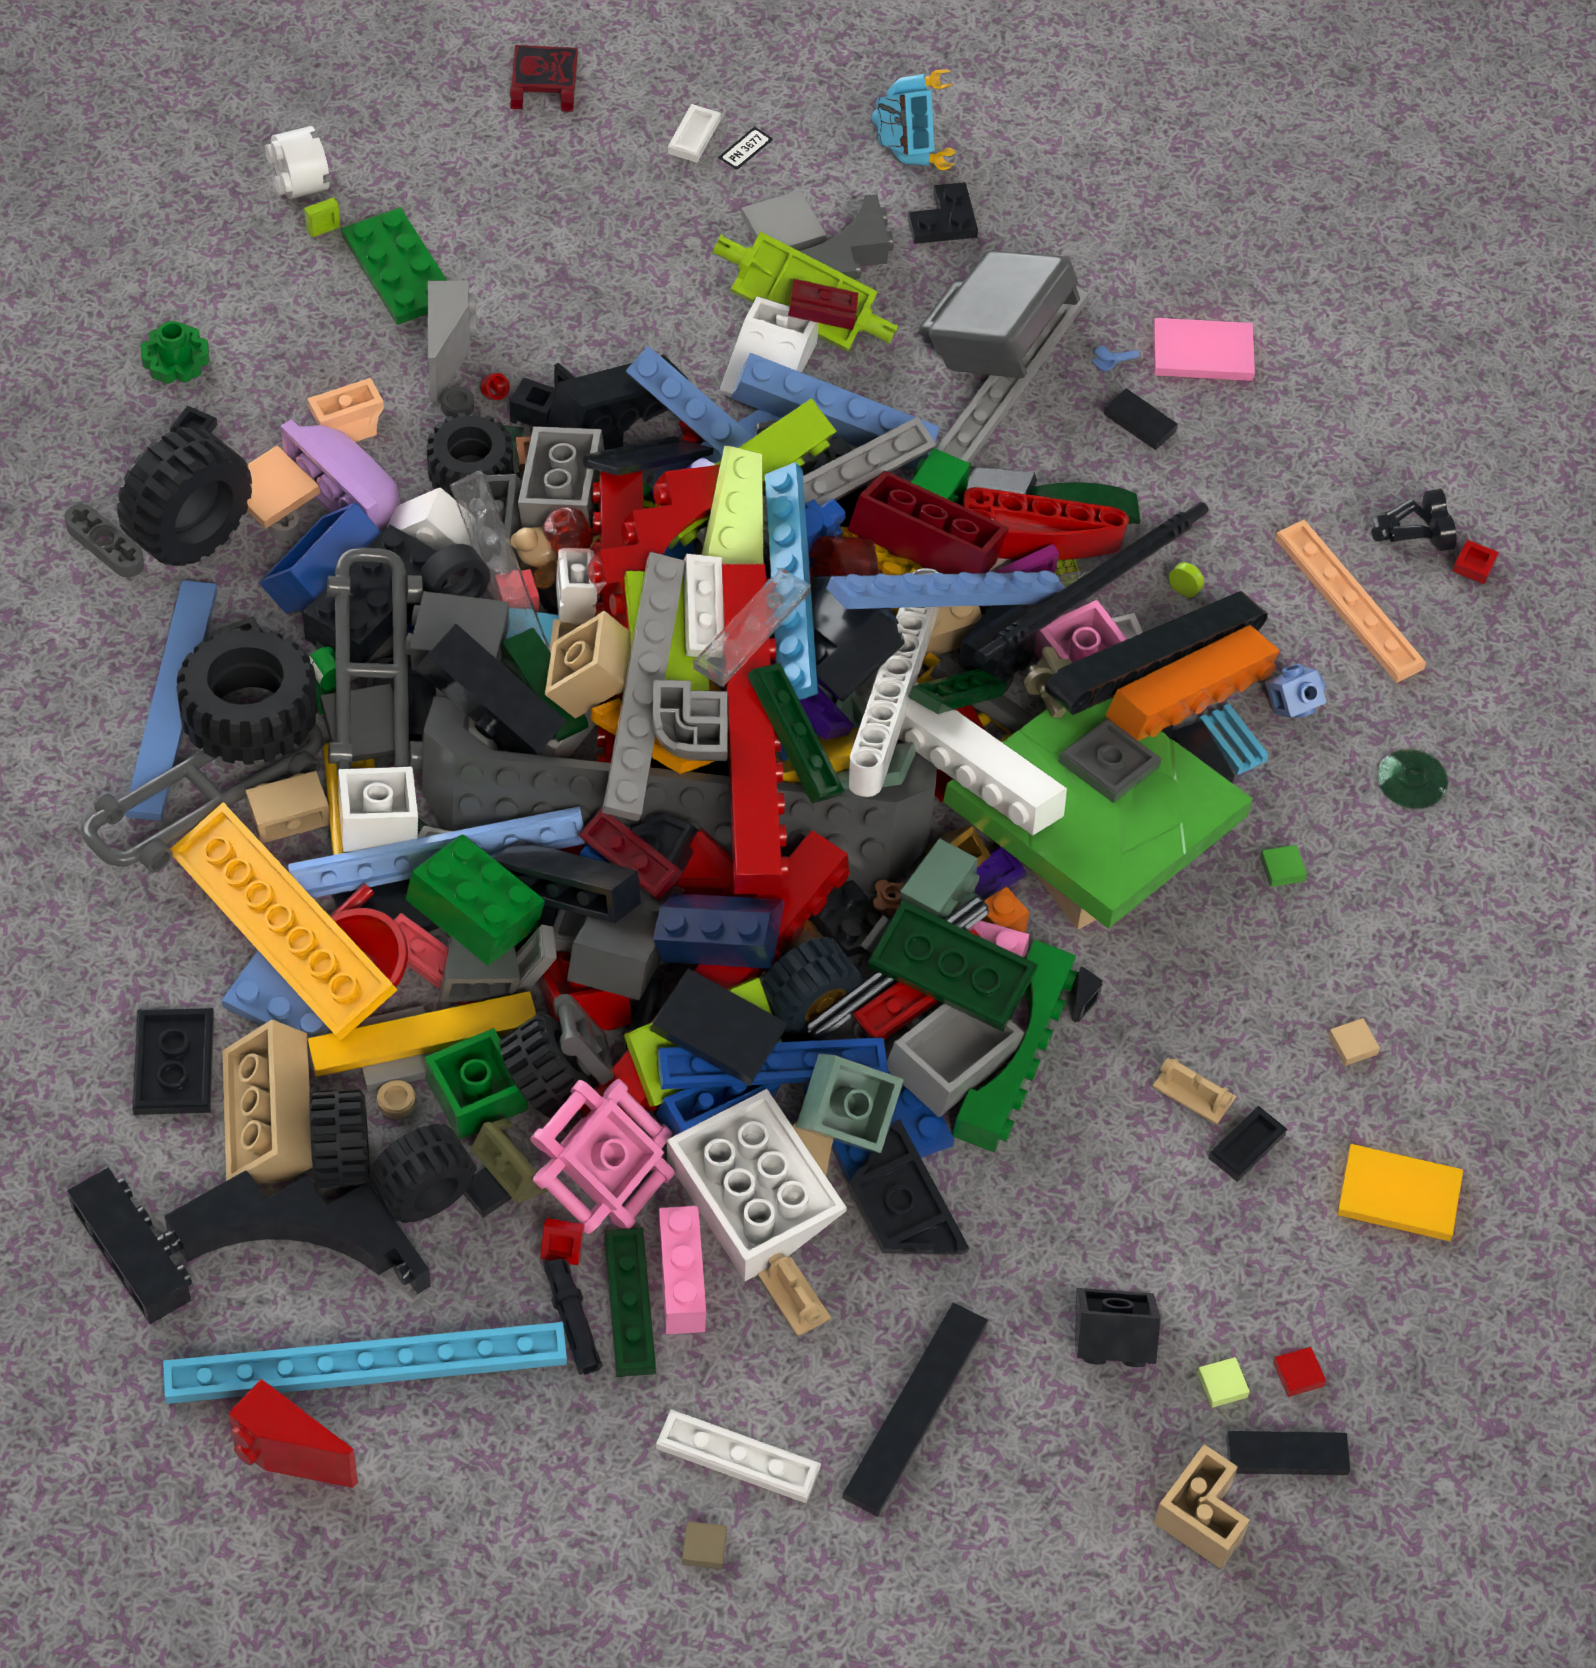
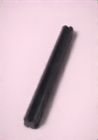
[805,896,989,1041]

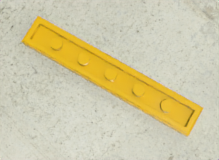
[307,991,537,1077]

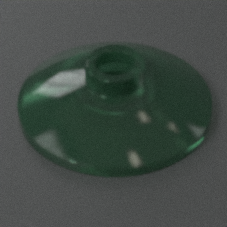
[1377,749,1448,809]

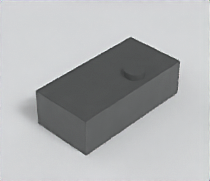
[567,886,685,1000]

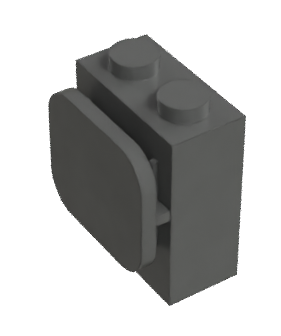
[405,591,510,677]

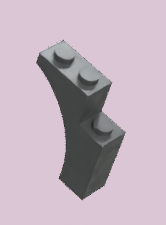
[799,194,894,280]

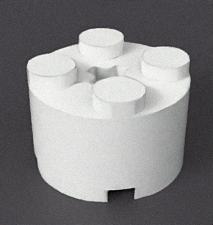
[265,126,329,199]

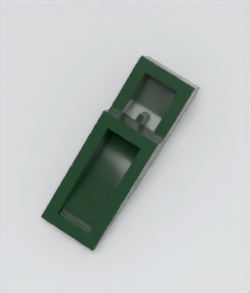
[502,627,589,742]

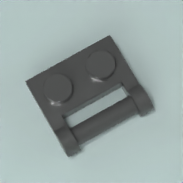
[553,994,614,1085]

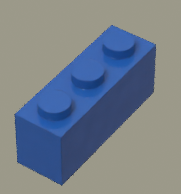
[656,1084,781,1138]

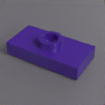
[975,846,1027,900]

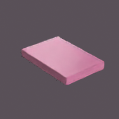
[1153,318,1255,381]

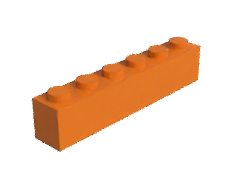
[1105,625,1280,741]

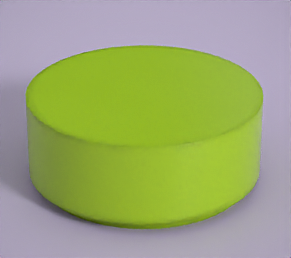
[1169,562,1205,598]

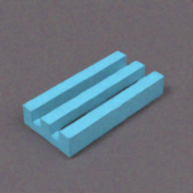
[1199,704,1269,775]

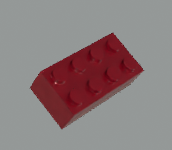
[848,470,1009,574]

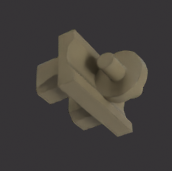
[1024,647,1071,718]

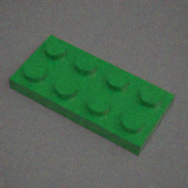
[341,207,447,325]

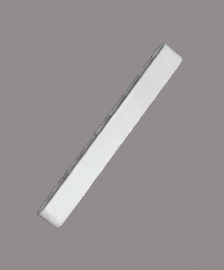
[849,568,940,797]

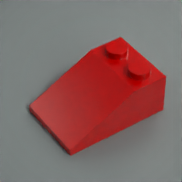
[538,951,632,1031]
[228,1379,358,1488]

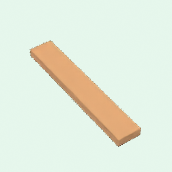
[1275,519,1426,683]

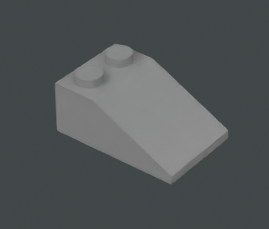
[428,280,477,401]

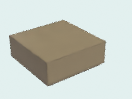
[682,1521,727,1569]

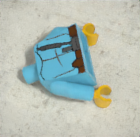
[872,69,956,170]

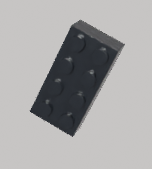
[302,525,448,663]

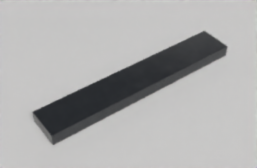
[842,1302,988,1517]

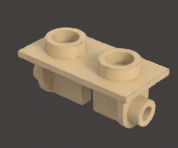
[1152,1058,1237,1125]
[757,1253,831,1337]

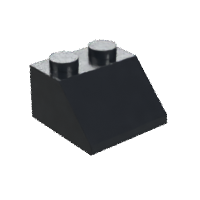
[1075,1288,1161,1368]

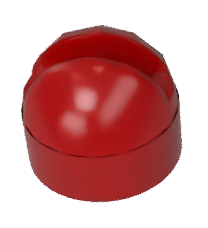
[479,373,510,400]

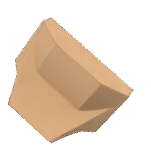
[308,378,384,442]

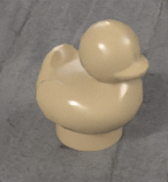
[511,527,561,568]

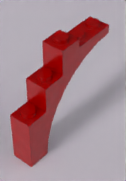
[588,464,721,630]

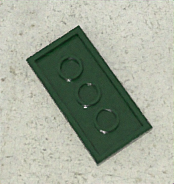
[868,900,1038,1032]

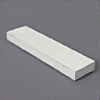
[656,1409,821,1503]

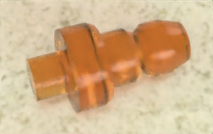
[533,560,558,588]

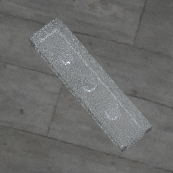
[693,567,811,687]

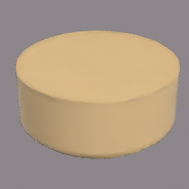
[377,1080,416,1119]

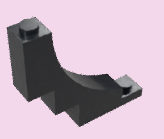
[163,1170,431,1294]

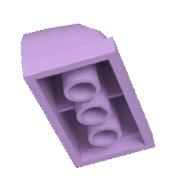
[280,419,401,532]

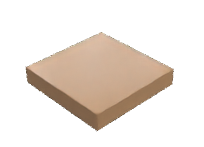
[247,446,320,529]

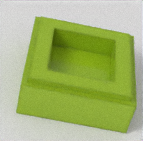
[304,197,341,237]

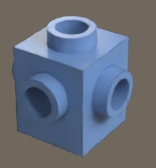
[1265,664,1327,718]

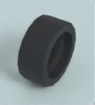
[419,544,490,598]

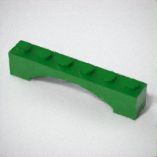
[953,940,1078,1153]

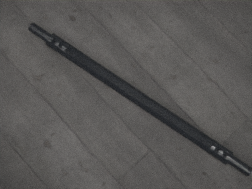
[974,502,1208,665]

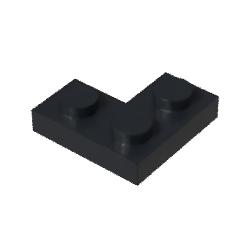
[908,182,978,244]

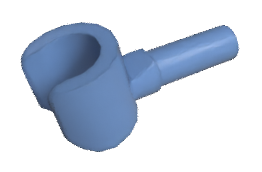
[1092,346,1140,372]

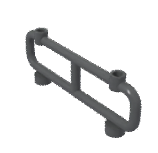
[327,548,423,774]
[82,724,323,873]

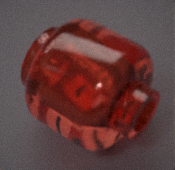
[543,507,593,556]

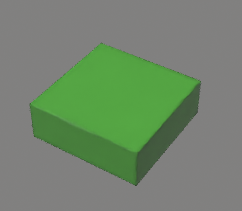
[1260,845,1307,887]

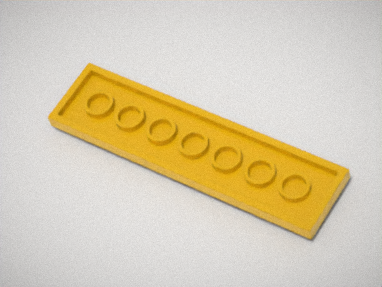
[170,802,397,1041]

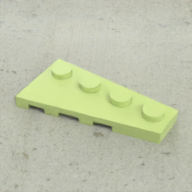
[702,446,764,564]

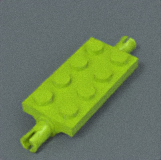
[712,231,899,352]

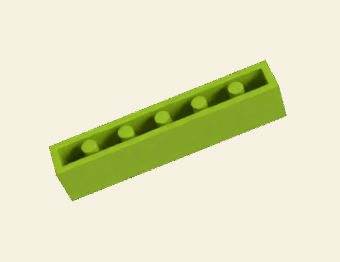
[653,398,836,550]

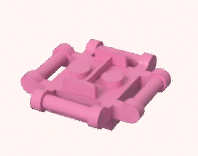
[530,1079,675,1234]

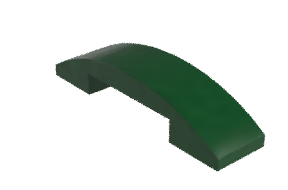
[1031,482,1141,524]

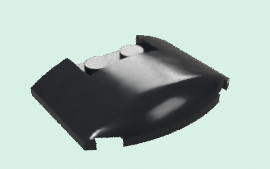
[769,575,905,702]

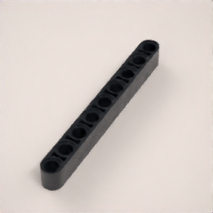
[1045,591,1268,715]

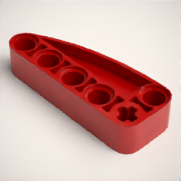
[961,487,1129,560]

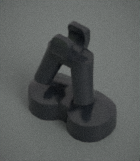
[1371,488,1457,551]

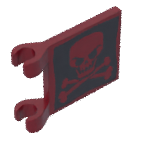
[510,45,578,112]

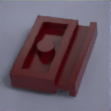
[788,279,859,330]

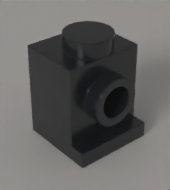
[509,377,556,427]

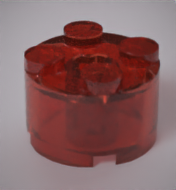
[809,536,883,579]

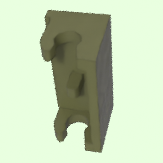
[471,1118,548,1203]

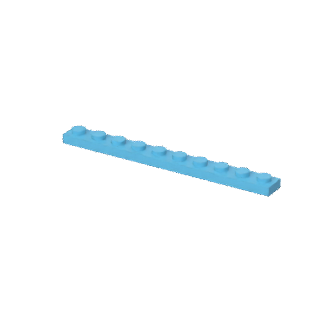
[163,1322,567,1404]

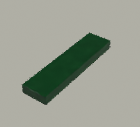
[747,663,845,804]
[909,668,1007,714]
[604,1227,656,1377]

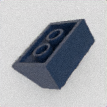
[653,893,785,969]

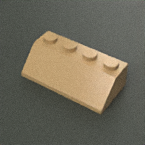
[222,1019,313,1184]

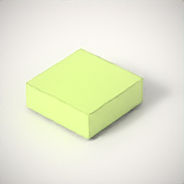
[1197,1357,1250,1408]

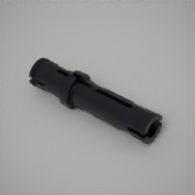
[544,1258,603,1375]

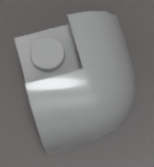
[653,680,728,761]

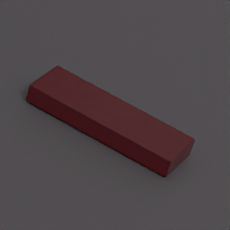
[578,808,683,901]

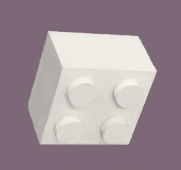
[338,767,418,852]

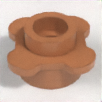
[873,880,906,916]

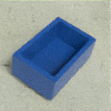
[258,503,382,614]

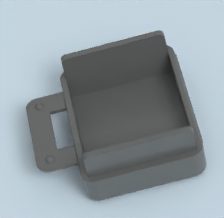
[919,250,1080,378]

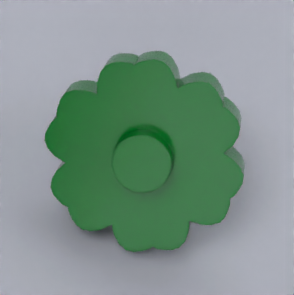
[140,321,210,384]

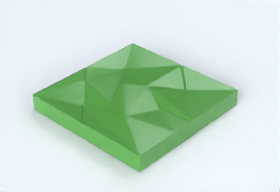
[943,698,1253,929]

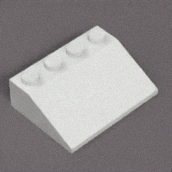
[667,1089,847,1281]

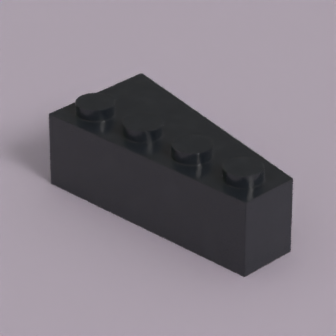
[546,354,688,435]

